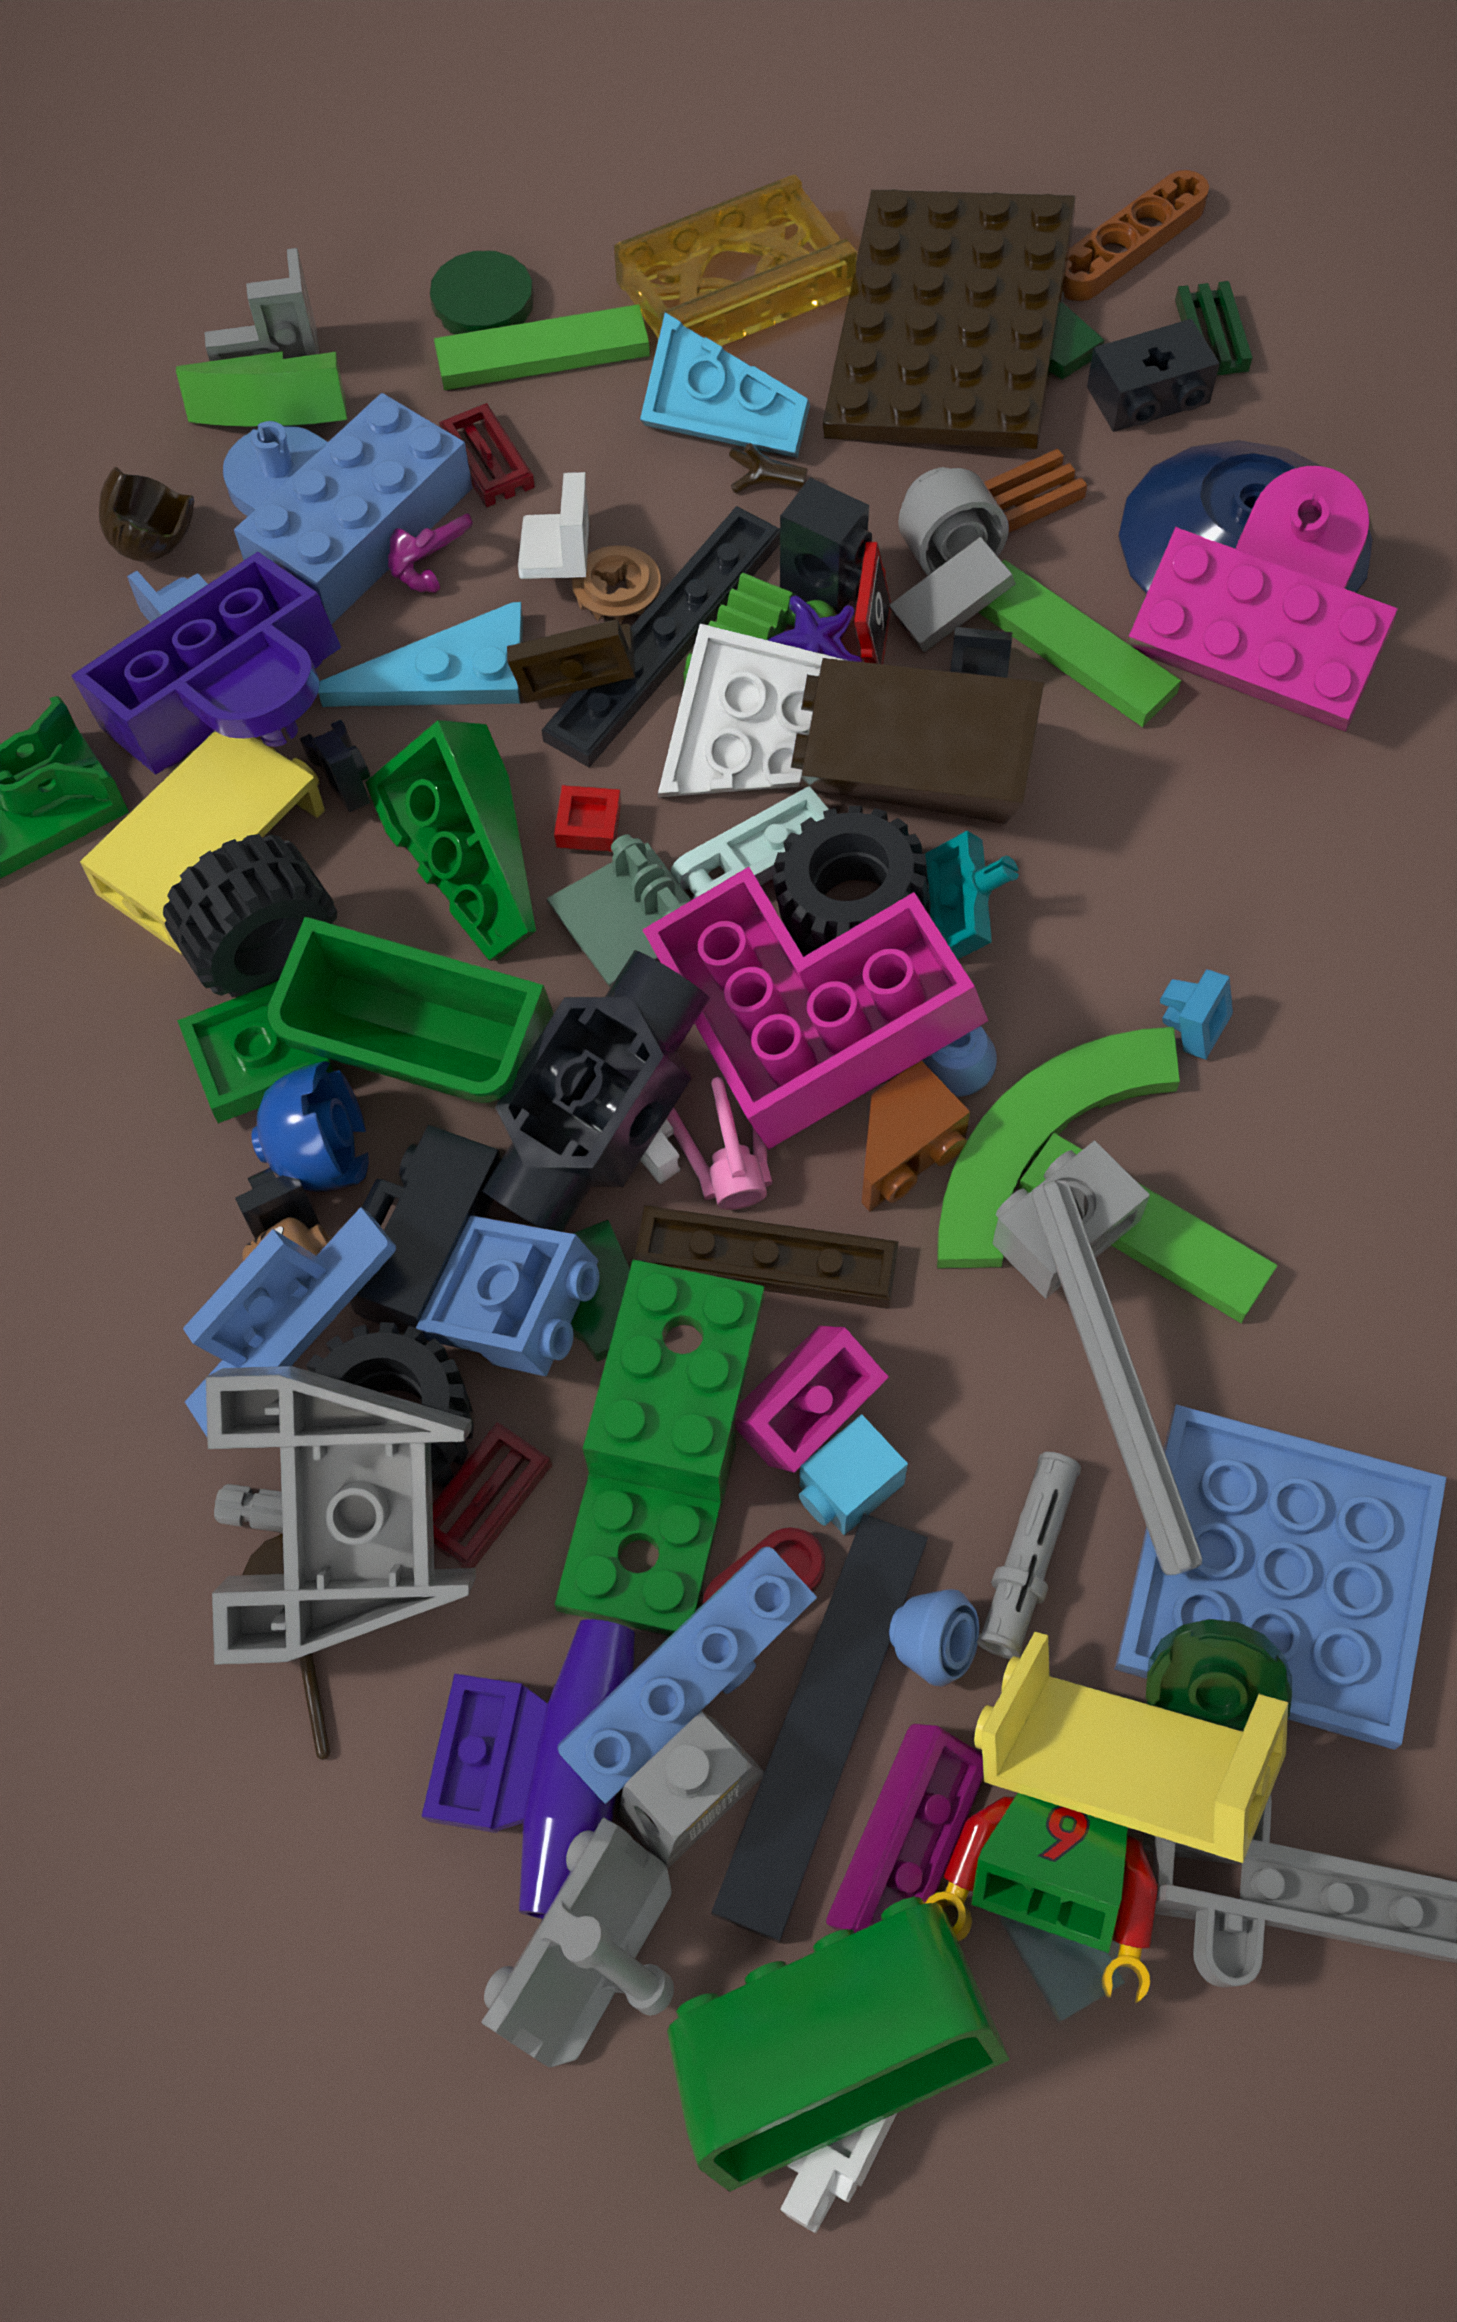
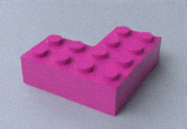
[642,867,988,1150]

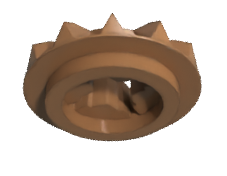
[572,545,661,624]

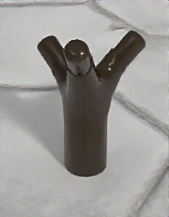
[729,443,808,494]

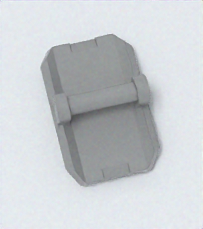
[481,1818,674,2067]

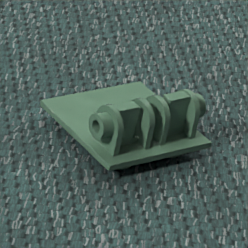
[547,834,691,988]

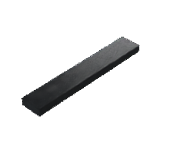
[542,506,780,768]
[711,1513,928,1944]

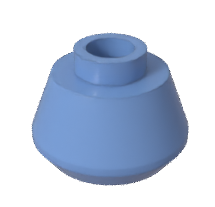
[922,1026,997,1097]
[889,1589,979,1687]

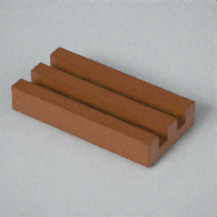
[984,449,1087,533]

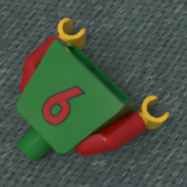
[925,1793,1158,2003]

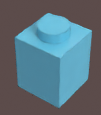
[799,1414,908,1536]

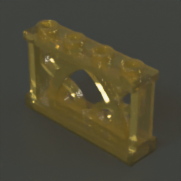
[614,174,857,346]

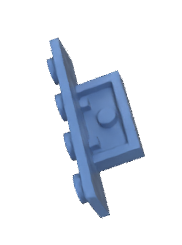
[183,1207,396,1437]
[557,1547,817,1804]

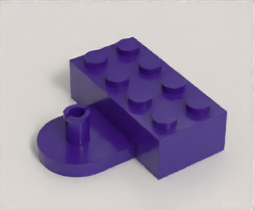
[71,552,341,775]

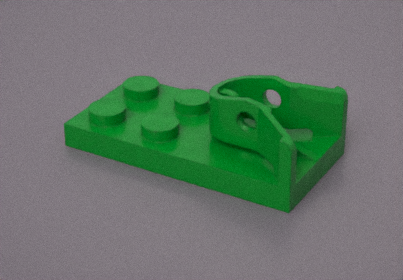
[0,696,129,879]

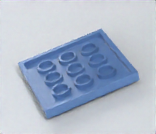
[1114,1405,1447,1750]

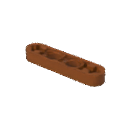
[1063,170,1209,301]

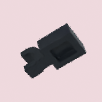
[299,720,371,813]

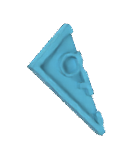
[318,602,523,707]

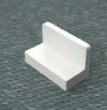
[518,472,589,579]

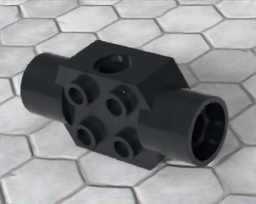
[482,950,710,1232]

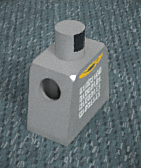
[617,1712,765,1869]

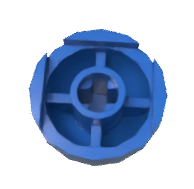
[251,1061,369,1192]

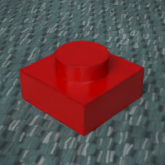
[554,785,622,852]

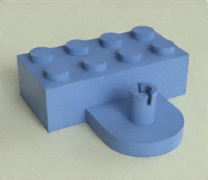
[223,393,473,625]

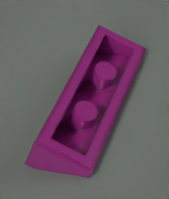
[826,1724,984,1933]

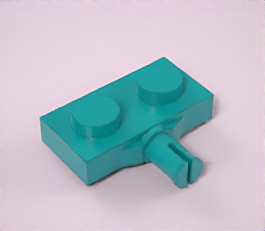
[925,830,1019,960]

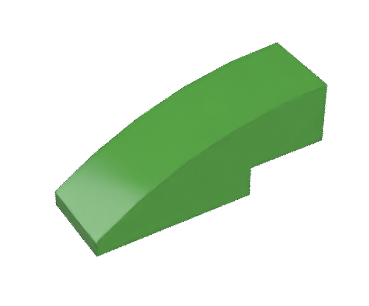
[176,351,347,427]

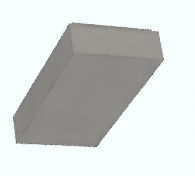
[889,537,1016,652]

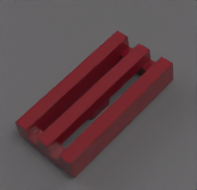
[439,403,535,508]
[433,1422,552,1568]

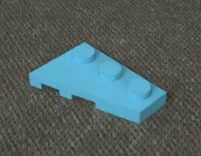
[640,313,810,458]

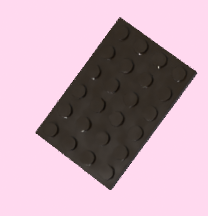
[822,189,1076,449]

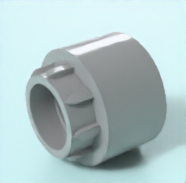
[898,467,1009,576]

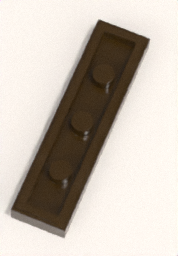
[634,1205,899,1309]

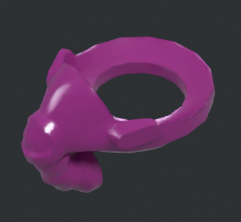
[388,513,473,593]

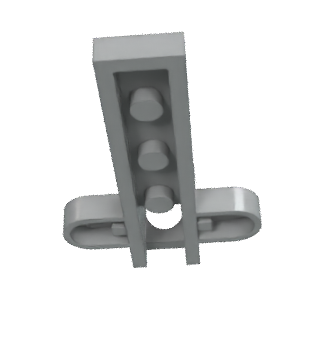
[1143,1795,1457,1988]

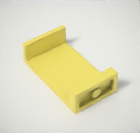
[80,731,325,954]
[974,1632,1288,1863]

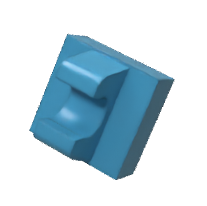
[1160,969,1233,1060]

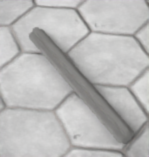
[1031,1180,1203,1575]

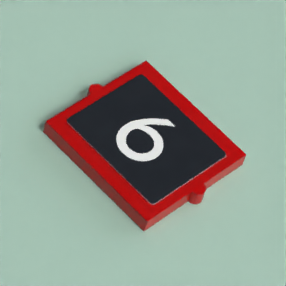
[854,542,891,664]

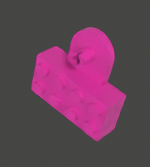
[1128,466,1398,732]

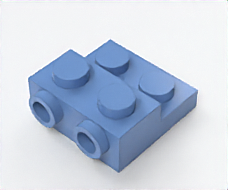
[416,1216,600,1377]

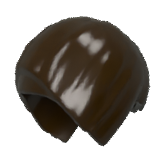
[99,467,195,562]

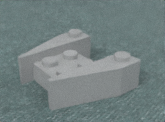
[206,1366,476,1665]

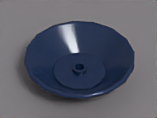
[1118,440,1373,595]

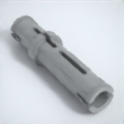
[977,1452,1082,1659]

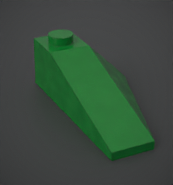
[365,720,536,961]

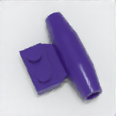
[421,1619,635,1919]

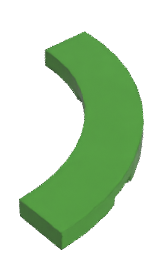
[937,1027,1180,1268]

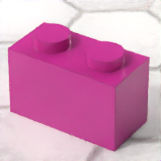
[735,1326,889,1473]

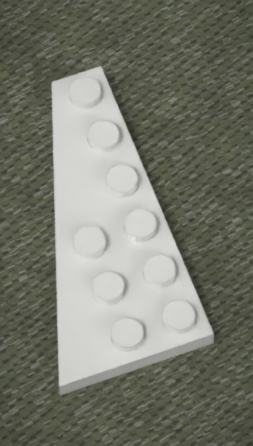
[658,624,848,798]

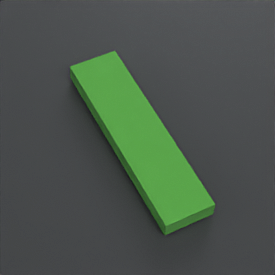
[434,304,650,390]
[978,559,1181,727]
[1018,1133,1278,1323]

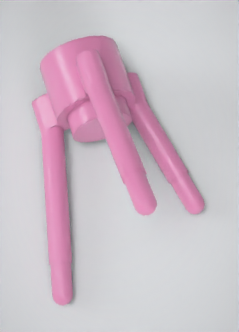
[667,1077,772,1210]

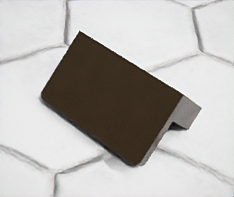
[507,619,635,703]

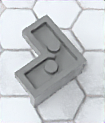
[204,248,319,361]

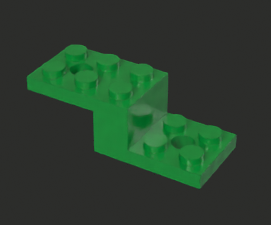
[554,1260,764,1636]

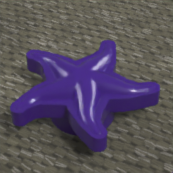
[768,596,862,662]

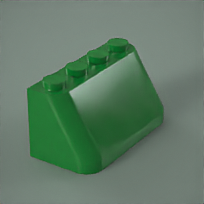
[267,917,554,1103]
[667,1897,1010,2192]

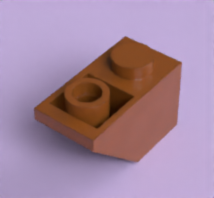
[861,1060,970,1212]

